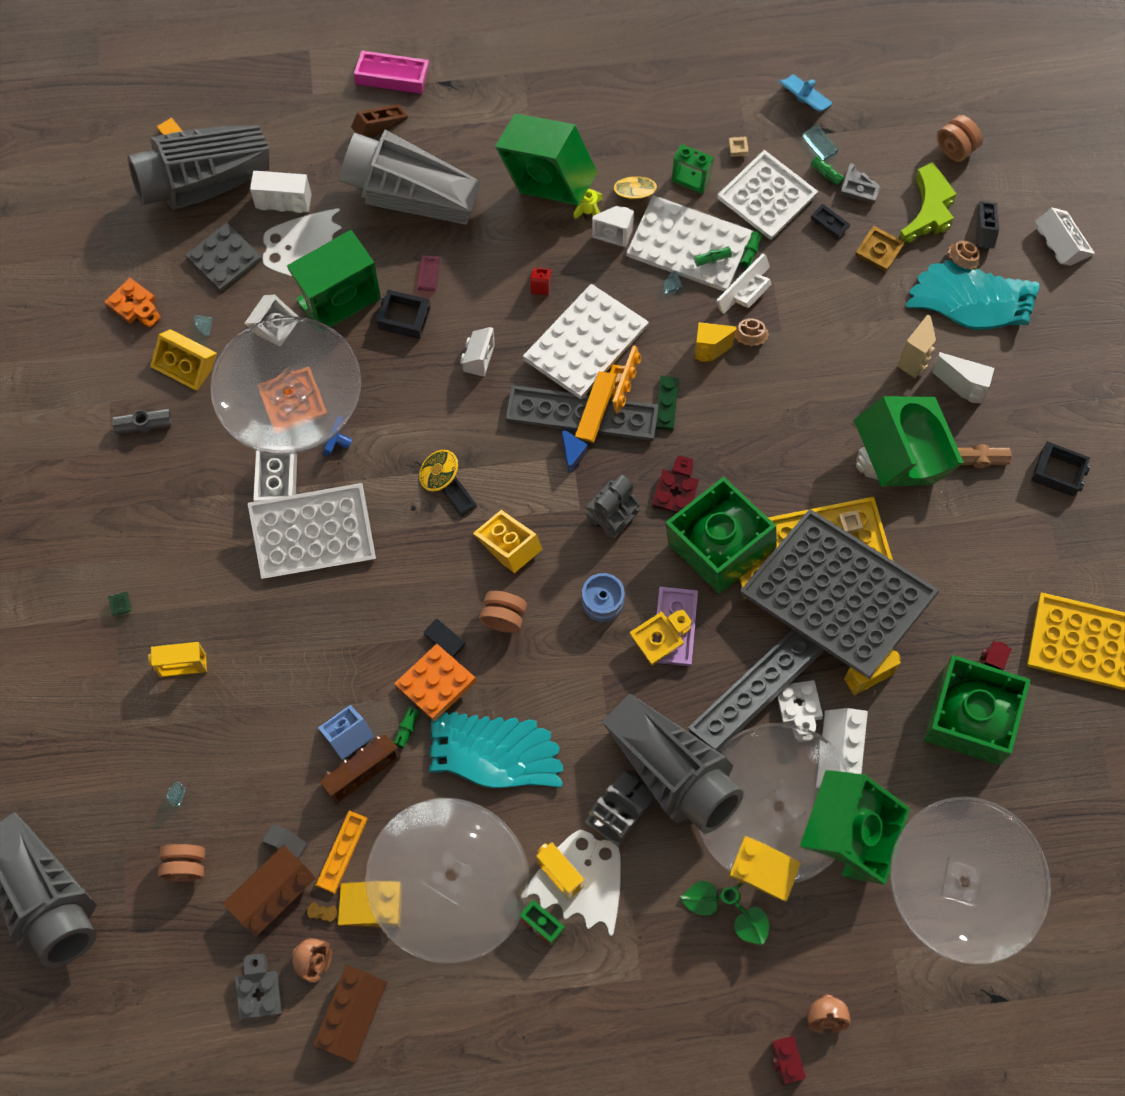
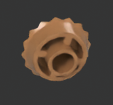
[948,241,980,270]
[734,319,769,346]

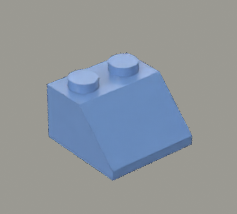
[318,705,375,760]

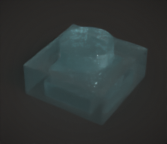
[167,782,186,807]

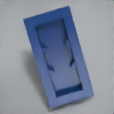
[322,417,352,457]

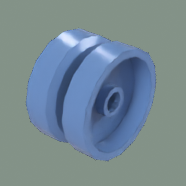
[582,573,625,622]

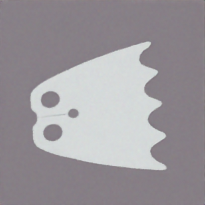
[263,209,342,276]
[521,830,621,935]

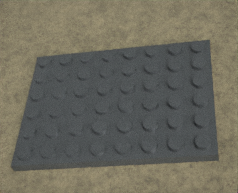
[740,509,939,679]

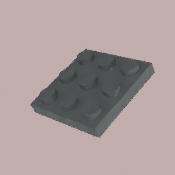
[185,222,262,292]

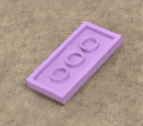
[654,587,698,667]

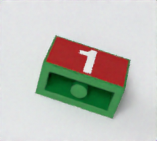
[519,900,565,946]

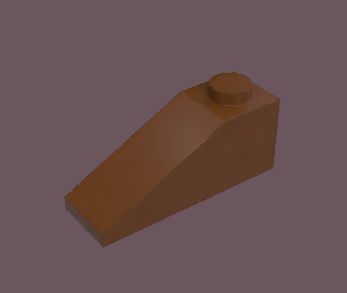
[351,104,408,138]

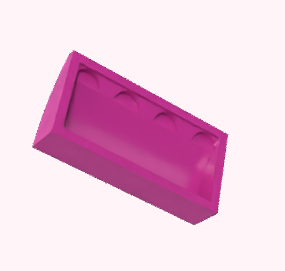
[354,51,429,94]

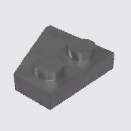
[840,163,880,204]

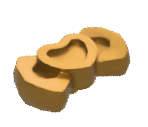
[307,902,338,923]

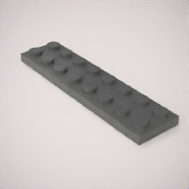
[506,385,659,441]
[688,629,825,752]

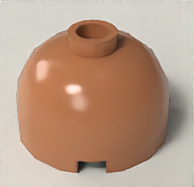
[292,938,332,983]
[808,995,851,1033]

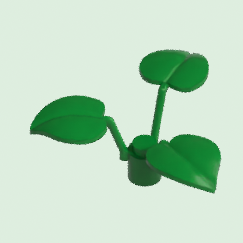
[681,881,769,945]

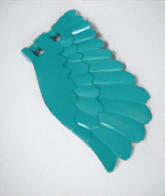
[906,260,1039,330]
[429,712,563,788]

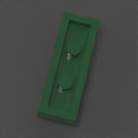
[655,376,679,431]

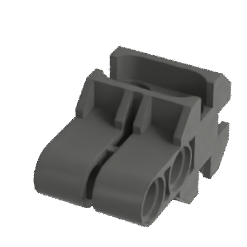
[586,475,640,538]
[585,769,656,847]

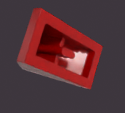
[530,268,551,295]

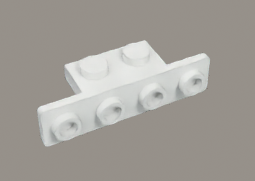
[716,254,772,314]

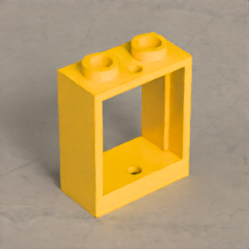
[148,642,207,677]
[844,650,901,696]
[536,842,585,900]

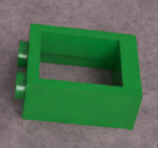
[671,144,714,194]

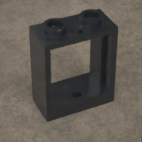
[375,290,431,339]
[1031,441,1091,497]

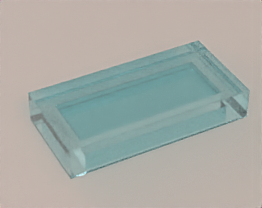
[803,125,839,161]

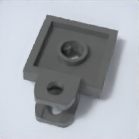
[235,954,282,1019]

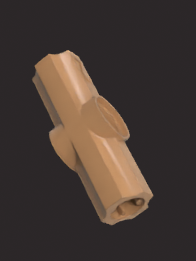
[958,444,1012,468]

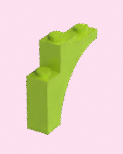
[898,162,956,243]

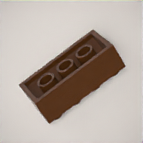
[320,734,401,805]
[222,845,316,937]
[313,964,387,1063]

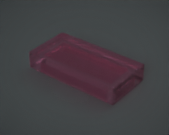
[418,255,440,292]

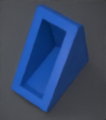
[562,431,588,473]

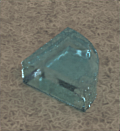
[664,271,682,294]
[194,315,213,337]

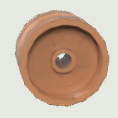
[937,115,983,162]
[479,591,527,633]
[158,844,205,882]

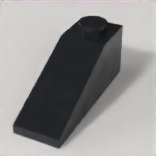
[976,201,999,249]

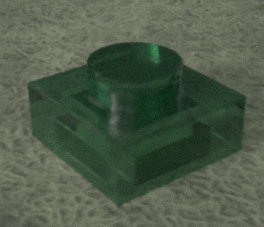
[108,592,132,616]

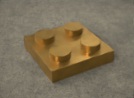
[855,226,905,272]

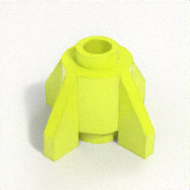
[573,189,603,219]

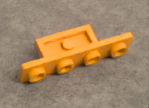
[610,346,641,413]

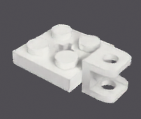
[777,680,823,742]

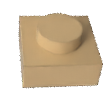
[729,137,749,157]
[838,510,863,533]

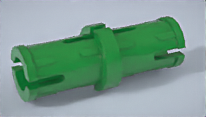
[810,156,845,186]
[740,232,762,268]
[694,246,732,267]
[394,707,420,749]

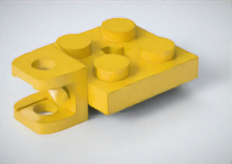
[629,610,691,666]

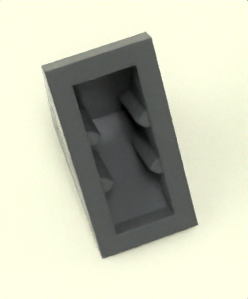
[262,824,308,859]

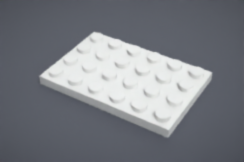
[626,195,753,292]
[523,284,649,399]
[248,483,376,579]

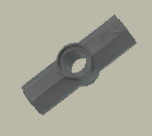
[112,409,172,434]

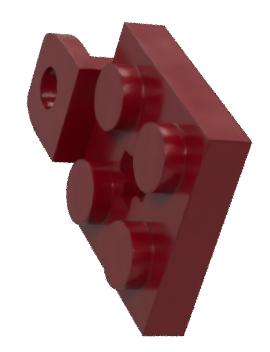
[652,455,699,513]

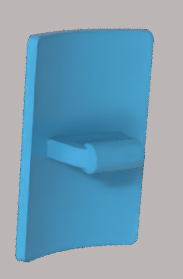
[778,74,832,112]

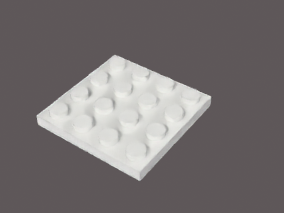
[717,150,818,240]

